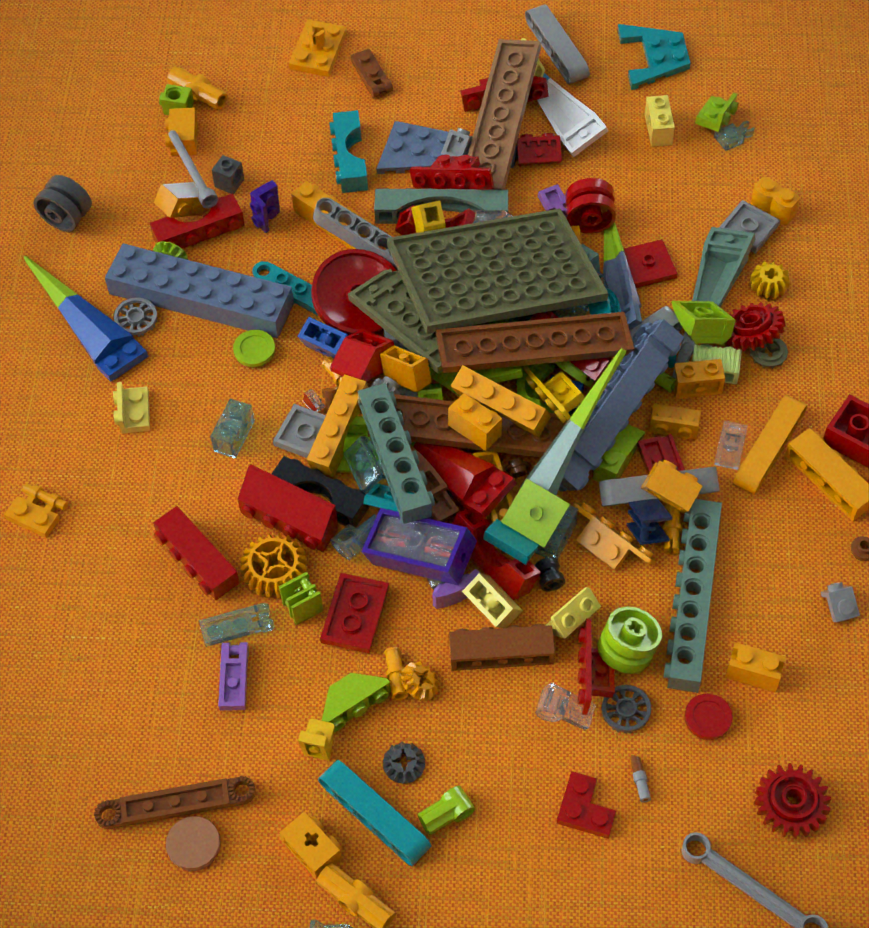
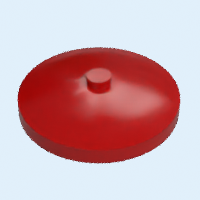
[311,249,397,336]

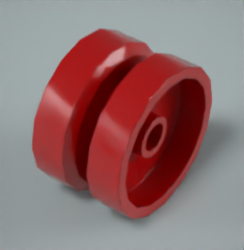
[565,178,616,233]

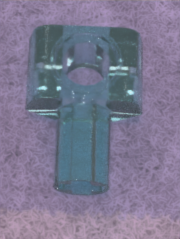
[330,514,377,560]

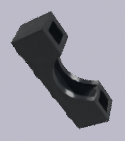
[272,456,369,530]

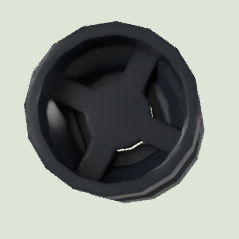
[534,557,565,592]

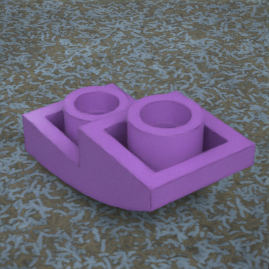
[432,569,480,609]

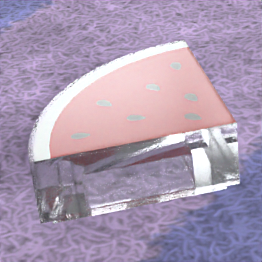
[303,389,325,412]

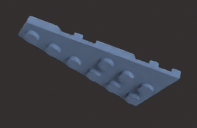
[376,121,517,174]

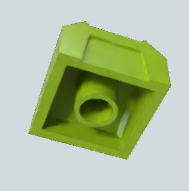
[671,301,736,345]

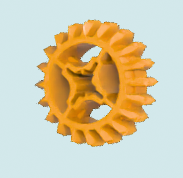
[240,533,308,598]

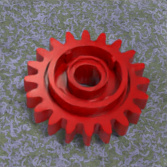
[726,302,786,351]
[754,763,831,839]

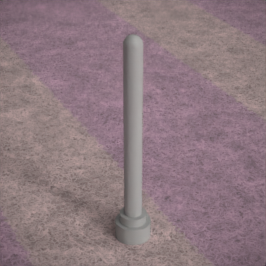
[169,130,218,208]

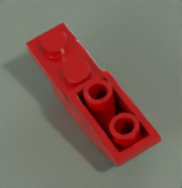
[460,76,549,112]

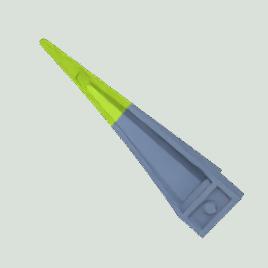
[602,222,642,331]

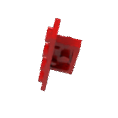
[409,154,494,190]
[577,618,615,715]

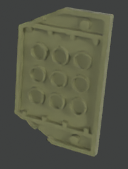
[348,269,490,374]

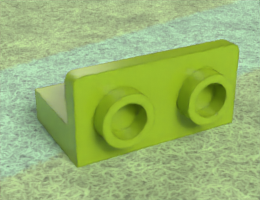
[695,93,739,132]

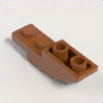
[393,445,460,522]

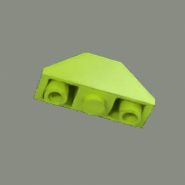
[322,673,391,732]

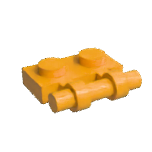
[4,483,68,538]

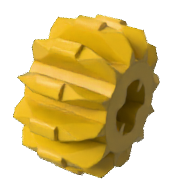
[750,261,790,300]

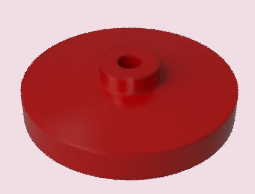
[684,693,733,740]

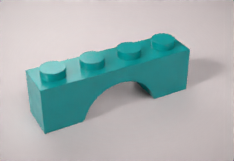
[329,110,368,193]

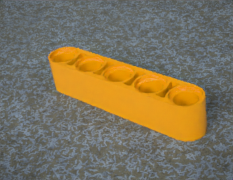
[733,395,807,495]

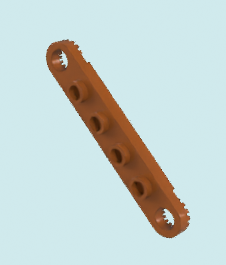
[94,776,256,829]

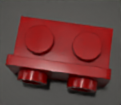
[516,133,562,165]

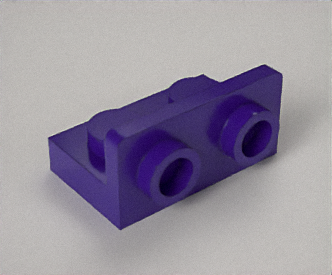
[250,180,280,233]

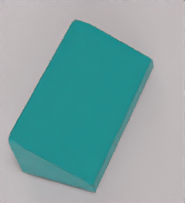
[483,519,539,565]

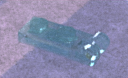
[199,603,275,647]

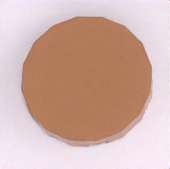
[166,816,220,871]

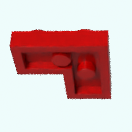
[556,771,616,839]

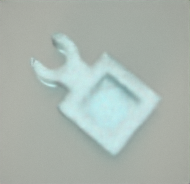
[714,121,755,151]

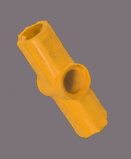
[167,66,228,110]
[316,863,396,928]

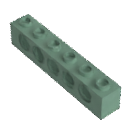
[358,383,435,524]

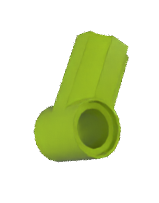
[418,786,476,835]

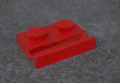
[637,434,685,474]

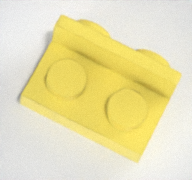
[113,382,150,434]
[546,587,601,638]

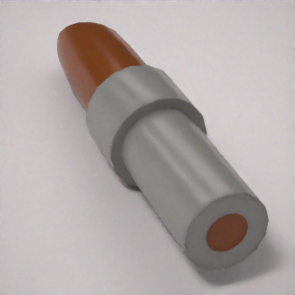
[631,755,651,803]

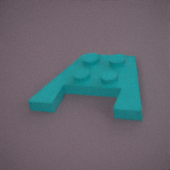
[617,24,691,90]

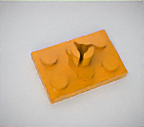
[289,19,347,77]

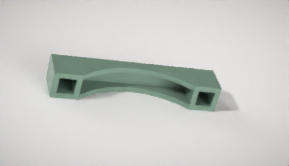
[374,188,508,224]

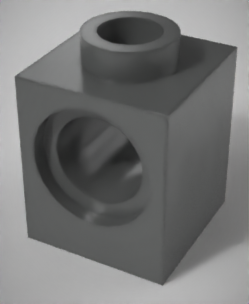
[212,155,244,194]

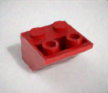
[330,329,394,382]

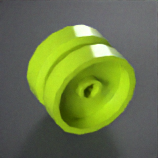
[597,606,662,674]

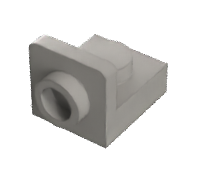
[441,127,473,156]

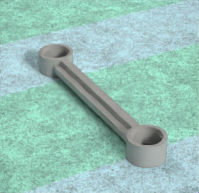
[681,832,828,928]

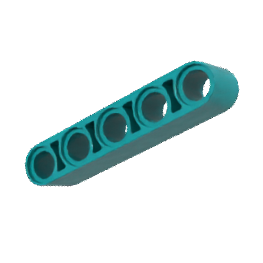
[318,760,431,866]

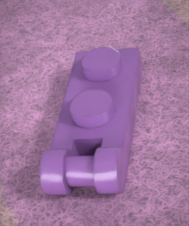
[218,642,249,711]

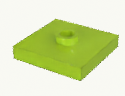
[501,478,571,548]

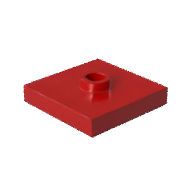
[624,239,678,288]

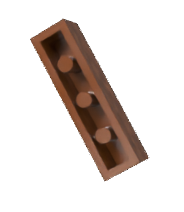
[449,624,555,671]

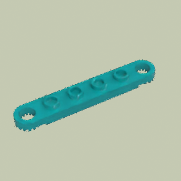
[252,261,318,315]

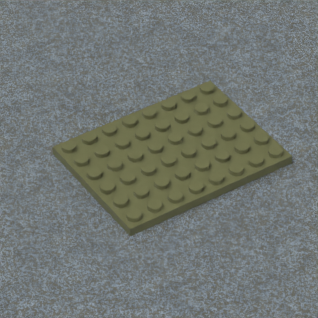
[387,208,608,334]

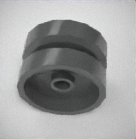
[33,175,92,232]

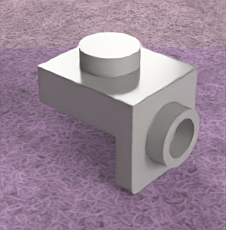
[821,582,860,623]

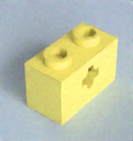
[644,95,675,147]
[462,573,523,628]

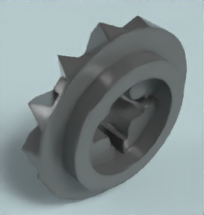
[383,741,425,783]

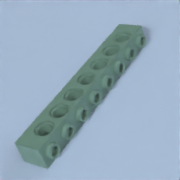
[663,499,722,693]

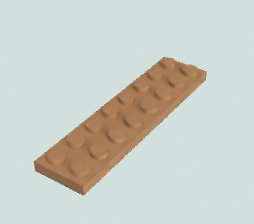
[468,39,541,190]

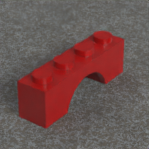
[150,193,245,248]
[452,509,541,601]

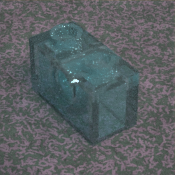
[210,398,255,458]

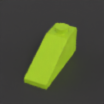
[593,424,645,482]

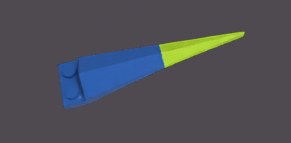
[24,256,149,382]

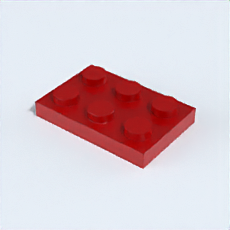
[320,573,389,654]

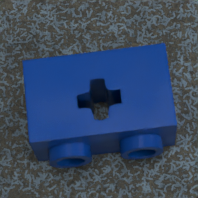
[297,317,348,358]

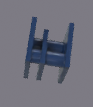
[627,499,672,545]

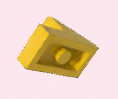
[298,719,335,761]

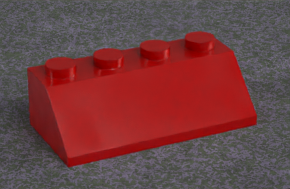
[238,464,339,552]

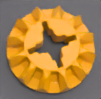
[401,661,440,701]

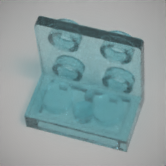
[343,436,386,493]

